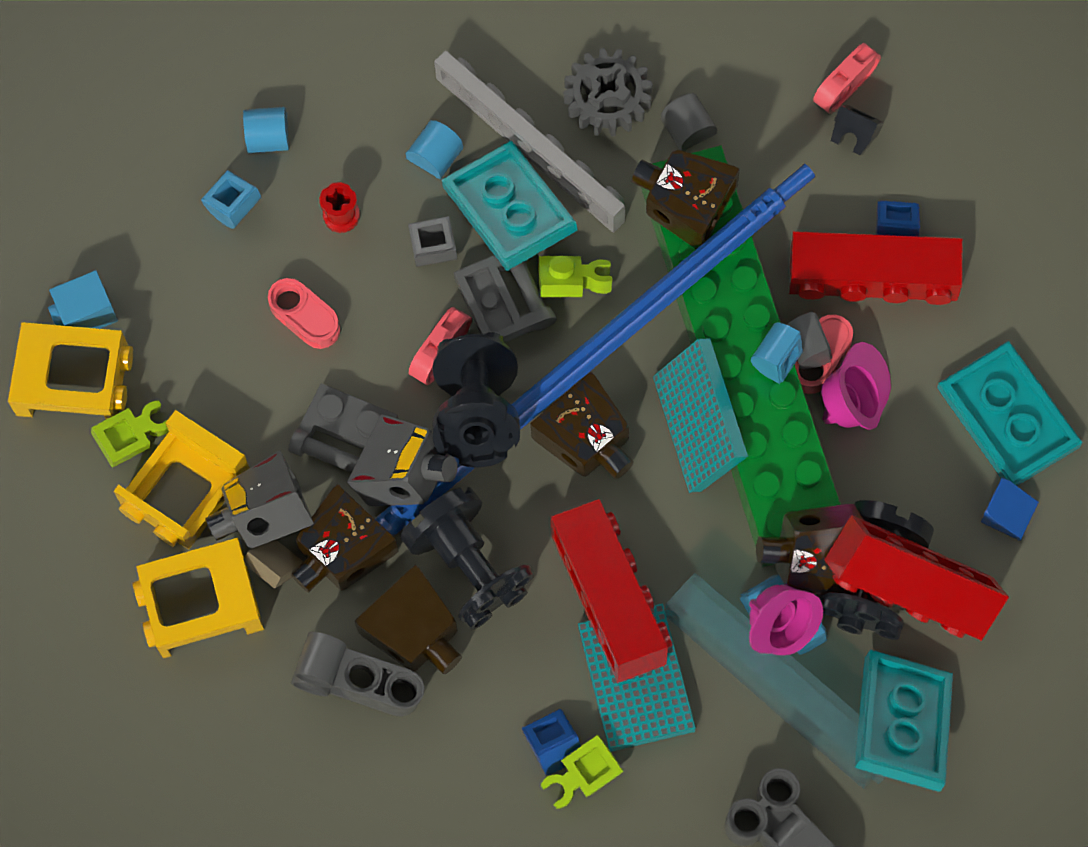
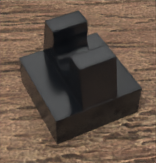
[831,105,884,155]

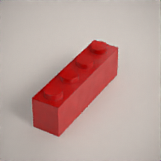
[789,231,962,305]
[551,499,672,683]
[824,515,1009,641]

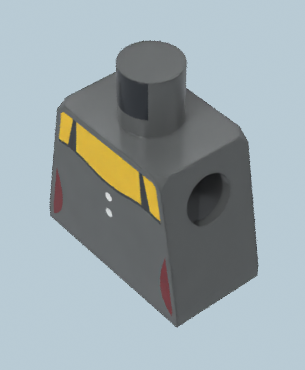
[347,414,458,506]
[206,450,314,548]

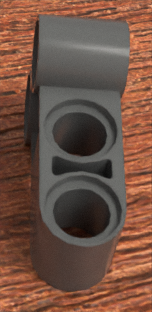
[291,632,424,717]
[724,768,835,847]

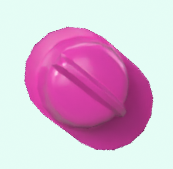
[821,342,891,430]
[749,585,823,655]

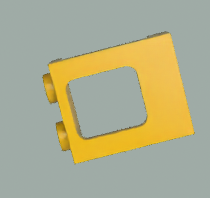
[8,322,133,419]
[114,410,249,550]
[132,537,264,658]

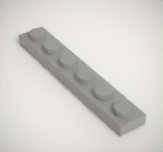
[434,50,625,233]

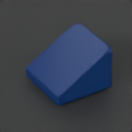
[876,201,920,237]
[981,477,1039,541]
[522,709,581,775]

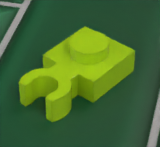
[538,256,612,297]
[91,401,169,468]
[540,735,625,809]

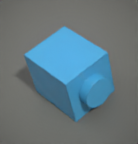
[48,270,118,329]

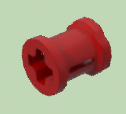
[319,182,360,233]

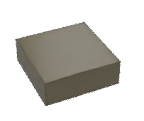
[244,539,303,588]

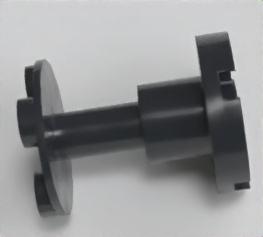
[433,332,520,468]
[401,487,533,630]
[820,500,934,640]

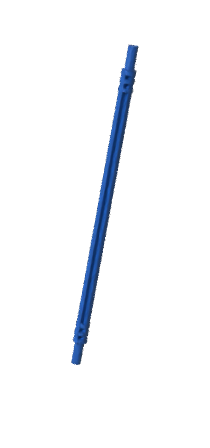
[375,164,816,537]

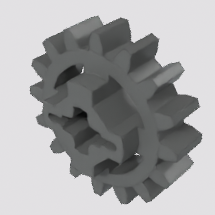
[563,48,652,137]

